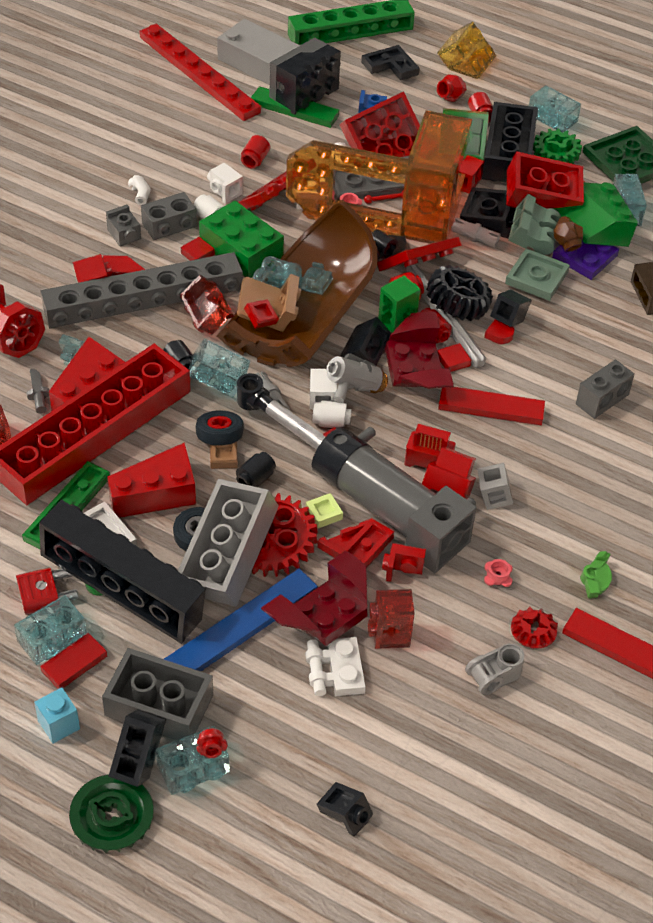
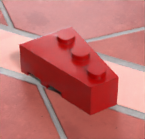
[49,337,125,411]
[107,442,196,518]

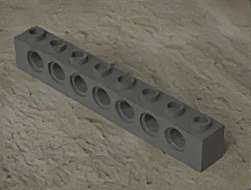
[40,252,242,329]

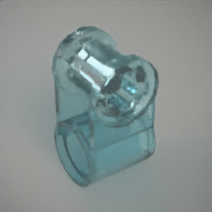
[253,256,302,290]

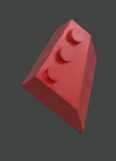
[339,91,432,162]

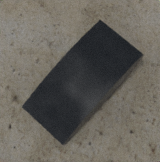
[460,187,516,239]

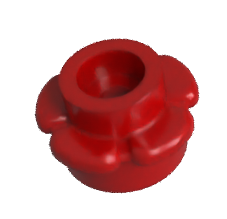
[196,728,228,758]

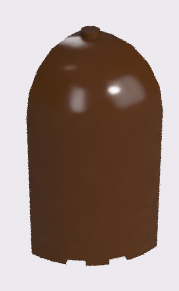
[216,200,377,367]

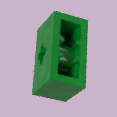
[378,275,420,333]

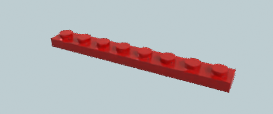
[139,23,261,121]

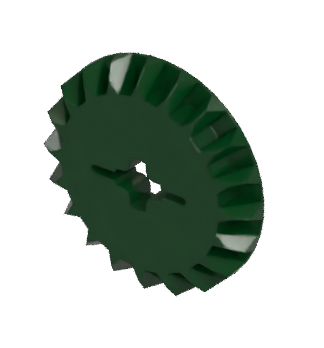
[69,774,154,853]

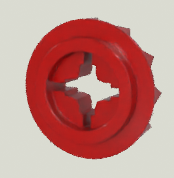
[511,606,558,649]

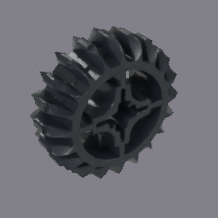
[426,265,493,321]

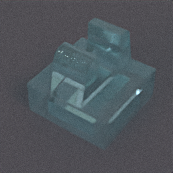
[299,262,333,295]
[58,334,84,366]

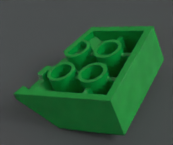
[553,182,638,247]

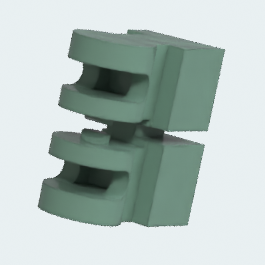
[508,194,561,255]

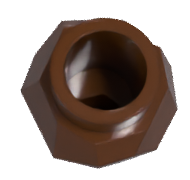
[553,216,583,252]

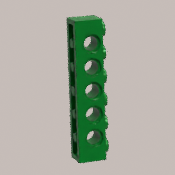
[288,0,415,45]

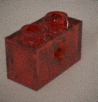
[368,589,415,649]

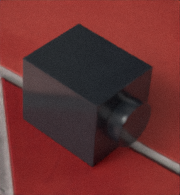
[490,289,532,327]

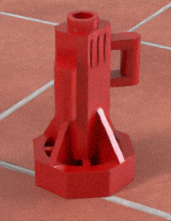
[0,284,46,358]

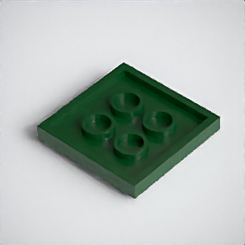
[582,126,653,191]

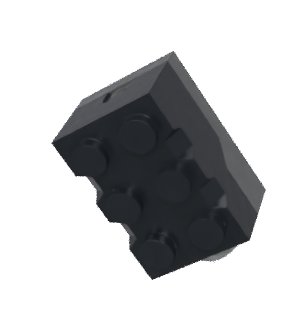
[269,38,341,114]

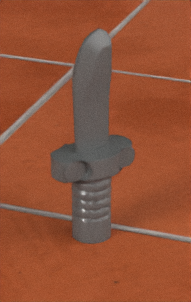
[27,369,49,414]

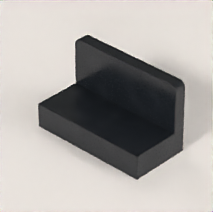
[340,317,392,366]

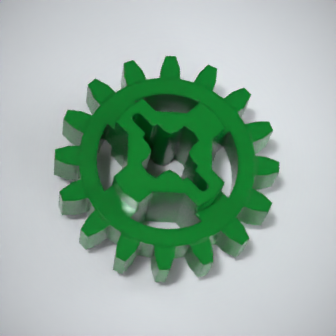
[533,128,582,164]

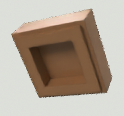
[210,442,238,469]

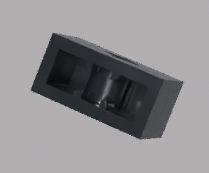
[108,709,167,787]

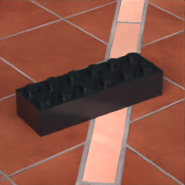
[39,499,206,644]

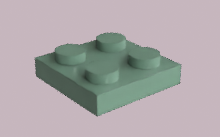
[505,248,570,301]

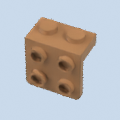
[237,274,301,332]

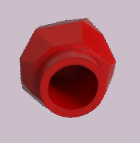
[437,74,467,102]

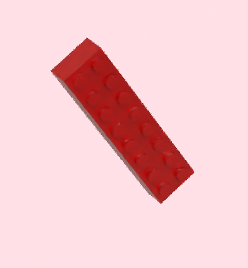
[0,343,191,506]

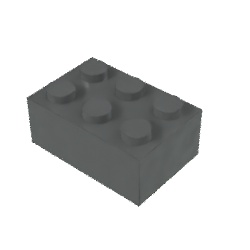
[102,648,214,745]

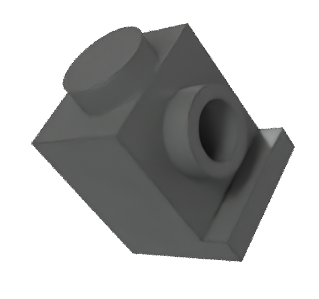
[106,204,141,247]

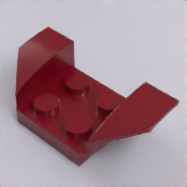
[385,312,454,389]
[261,550,368,646]

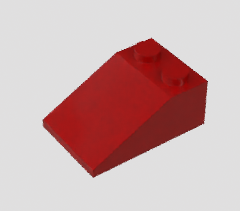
[506,151,584,209]

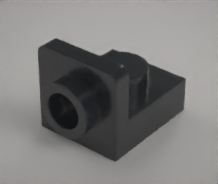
[316,782,373,836]

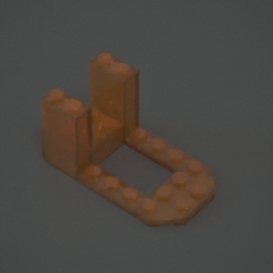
[286,110,472,244]

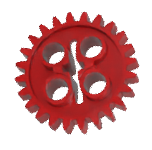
[252,493,318,577]

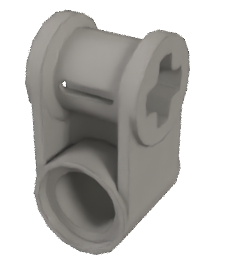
[465,643,524,695]

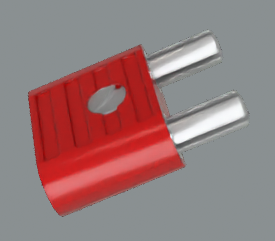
[16,567,79,615]

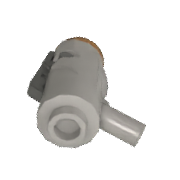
[327,353,388,403]

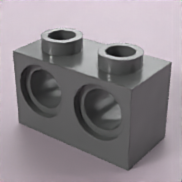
[141,192,197,241]
[576,359,635,419]

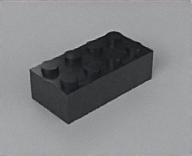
[482,102,538,182]

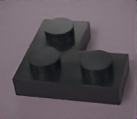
[361,45,420,80]

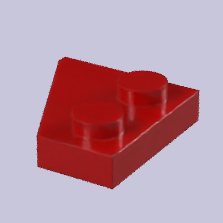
[317,518,395,568]

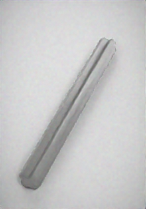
[406,264,486,368]

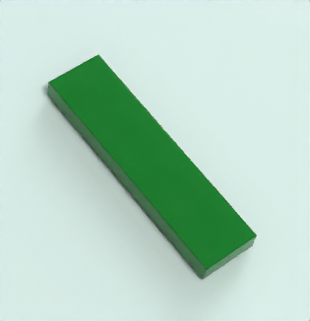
[251,86,339,128]
[22,461,110,549]

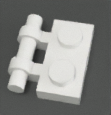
[305,637,365,696]

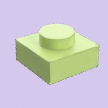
[306,493,343,528]

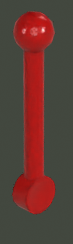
[364,190,411,204]

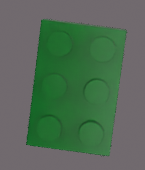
[199,200,284,278]

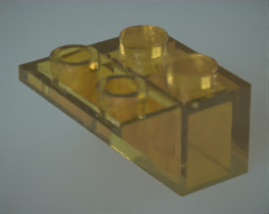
[437,21,497,79]

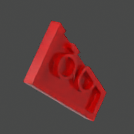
[377,236,462,272]

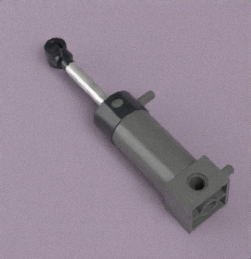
[237,373,477,574]

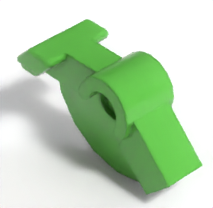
[580,551,612,598]

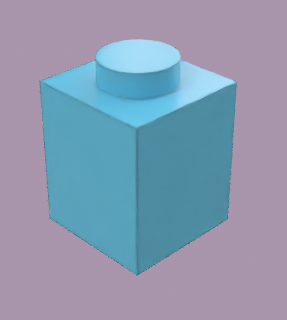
[34,687,80,744]

